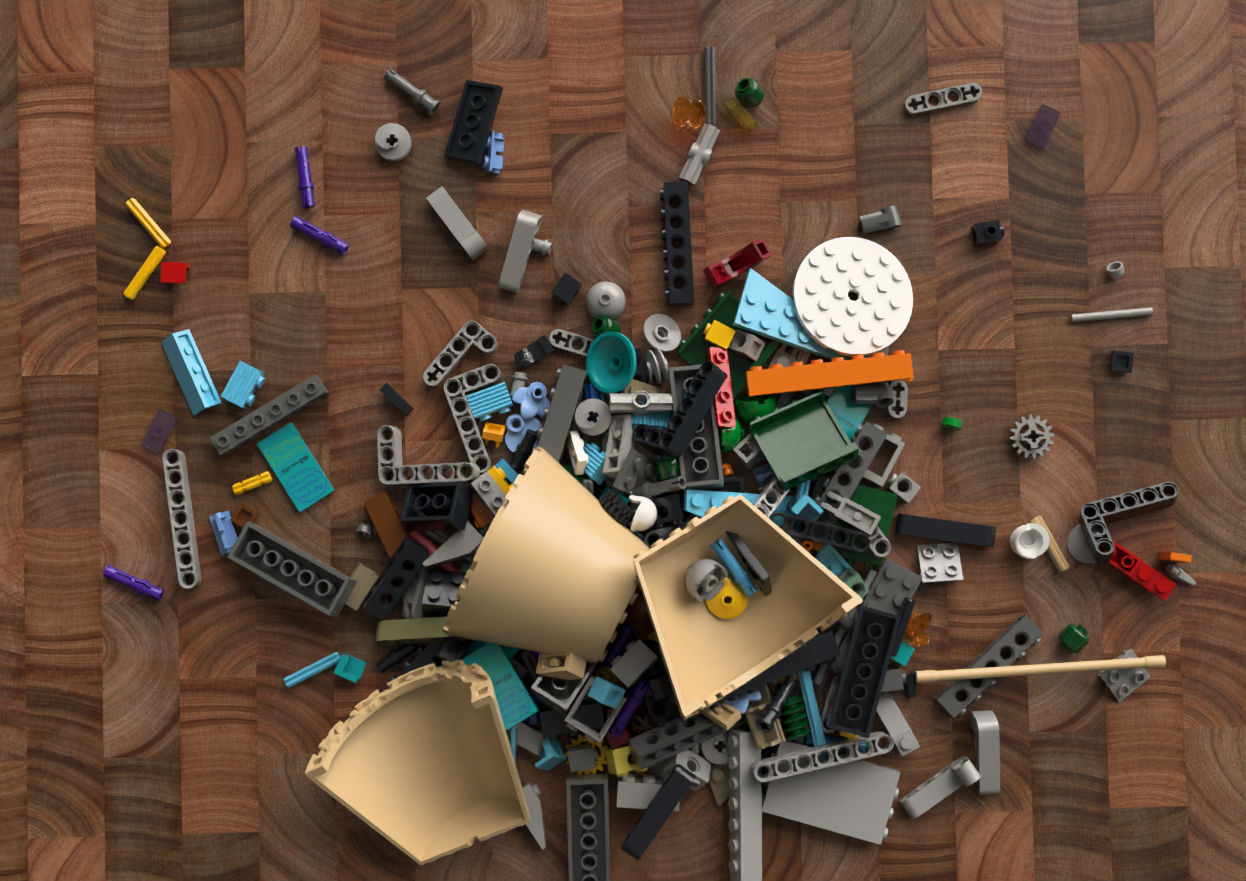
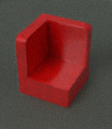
[161,262,190,285]

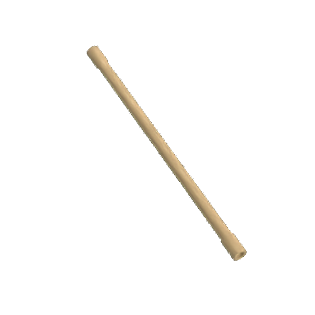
[915,655,1166,683]

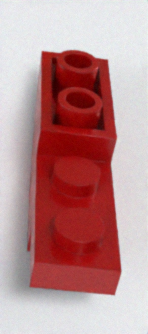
[1100,540,1177,602]

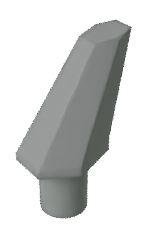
[1166,564,1196,585]

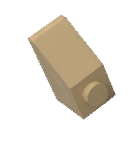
[536,651,587,680]

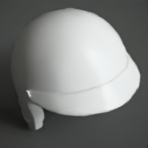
[628,495,657,532]
[1010,523,1050,559]

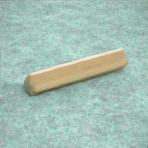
[1031,516,1069,572]

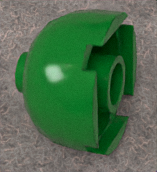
[735,393,776,422]
[717,418,744,454]

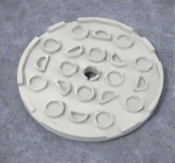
[792,237,913,356]

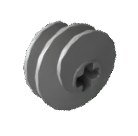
[375,123,412,162]
[645,349,669,385]
[574,398,611,435]
[701,731,729,765]

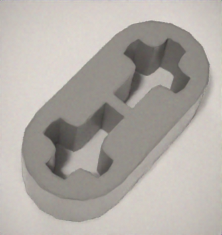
[887,380,908,419]

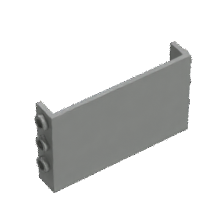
[762,741,900,845]

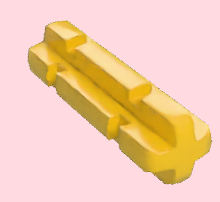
[232,472,272,495]

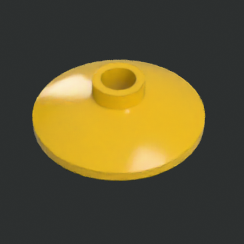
[706,577,748,619]

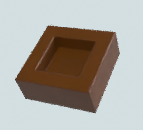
[231,503,260,528]

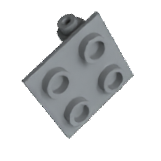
[917,543,963,583]
[1098,649,1151,703]

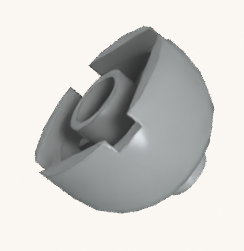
[585,281,626,320]
[685,559,728,602]

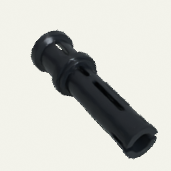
[755,677,797,733]

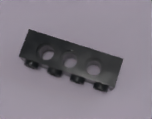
[627,493,691,533]
[362,536,429,620]

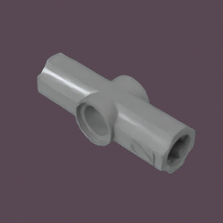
[679,123,720,186]
[609,390,672,416]

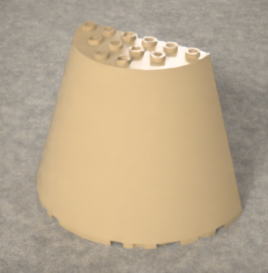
[443,446,650,664]
[633,494,863,720]
[305,660,530,865]

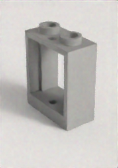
[848,423,905,487]
[564,676,627,743]

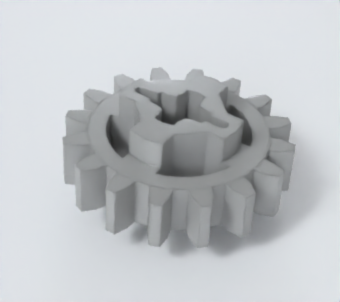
[1008,414,1054,459]

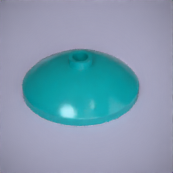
[586,332,637,393]

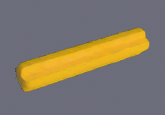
[125,198,171,248]
[123,246,166,300]

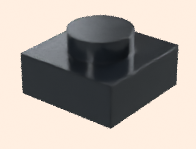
[1109,350,1134,373]

